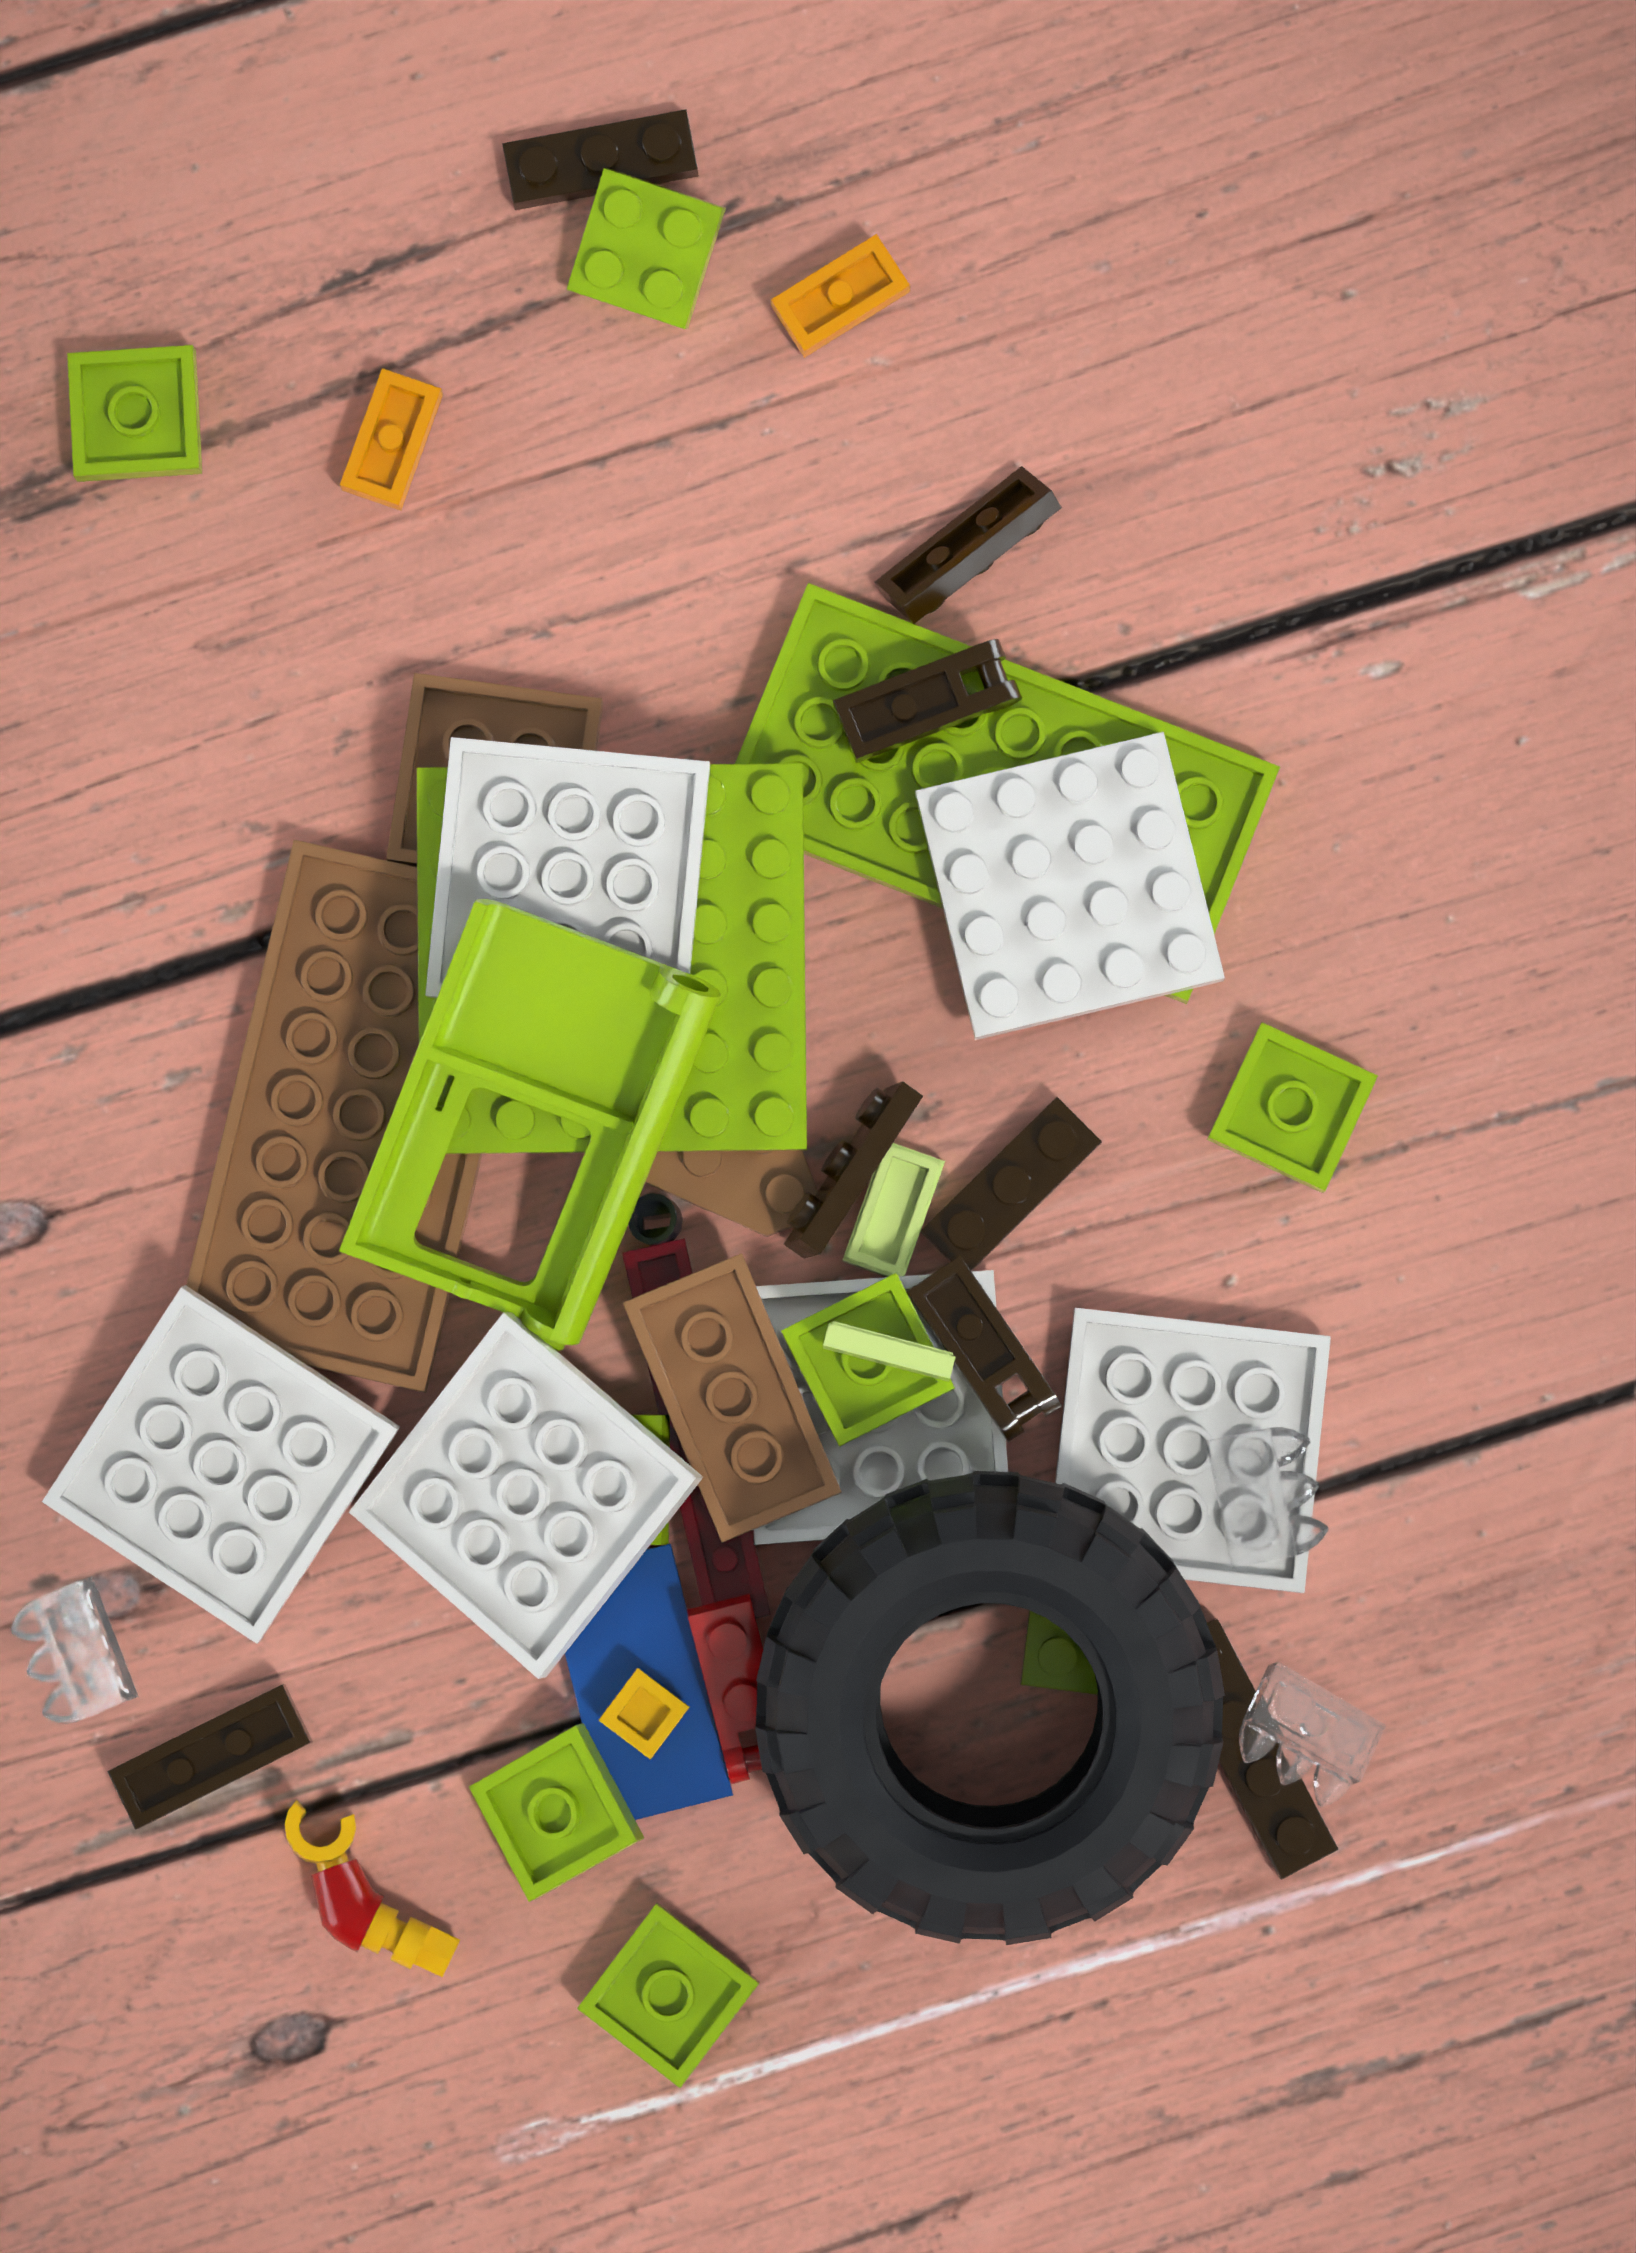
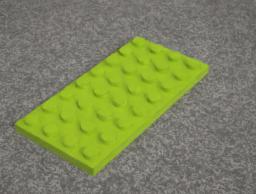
[735,583,1280,1004]

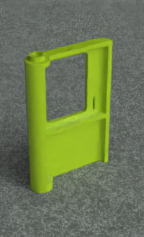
[339,899,721,1351]

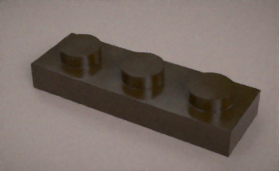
[502,109,699,210]
[875,466,1062,624]
[784,1081,923,1259]
[921,1097,1102,1271]
[107,1684,313,1830]

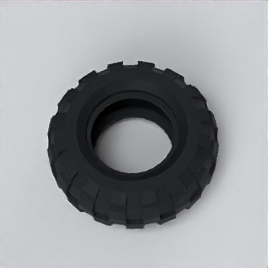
[755,1471,1225,1945]

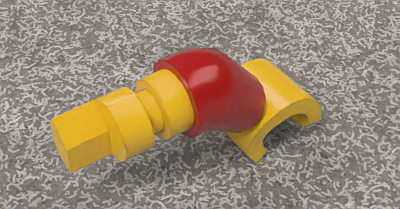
[285,1800,460,1977]

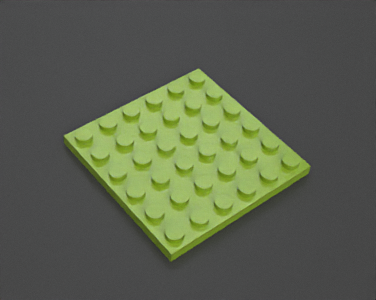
[417,763,807,1154]

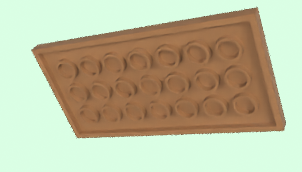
[186,840,483,1393]

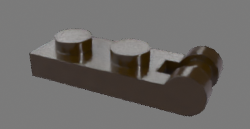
[833,639,1022,763]
[907,1255,1062,1442]

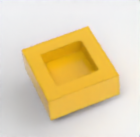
[599,1668,690,1760]

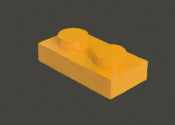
[771,234,910,358]
[340,368,443,511]

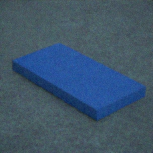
[565,1544,733,1820]

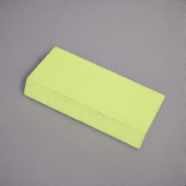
[842,1143,945,1277]
[823,1321,956,1382]

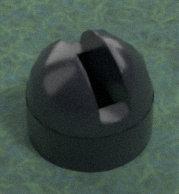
[628,1193,683,1246]

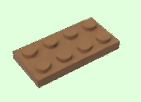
[623,1253,842,1543]

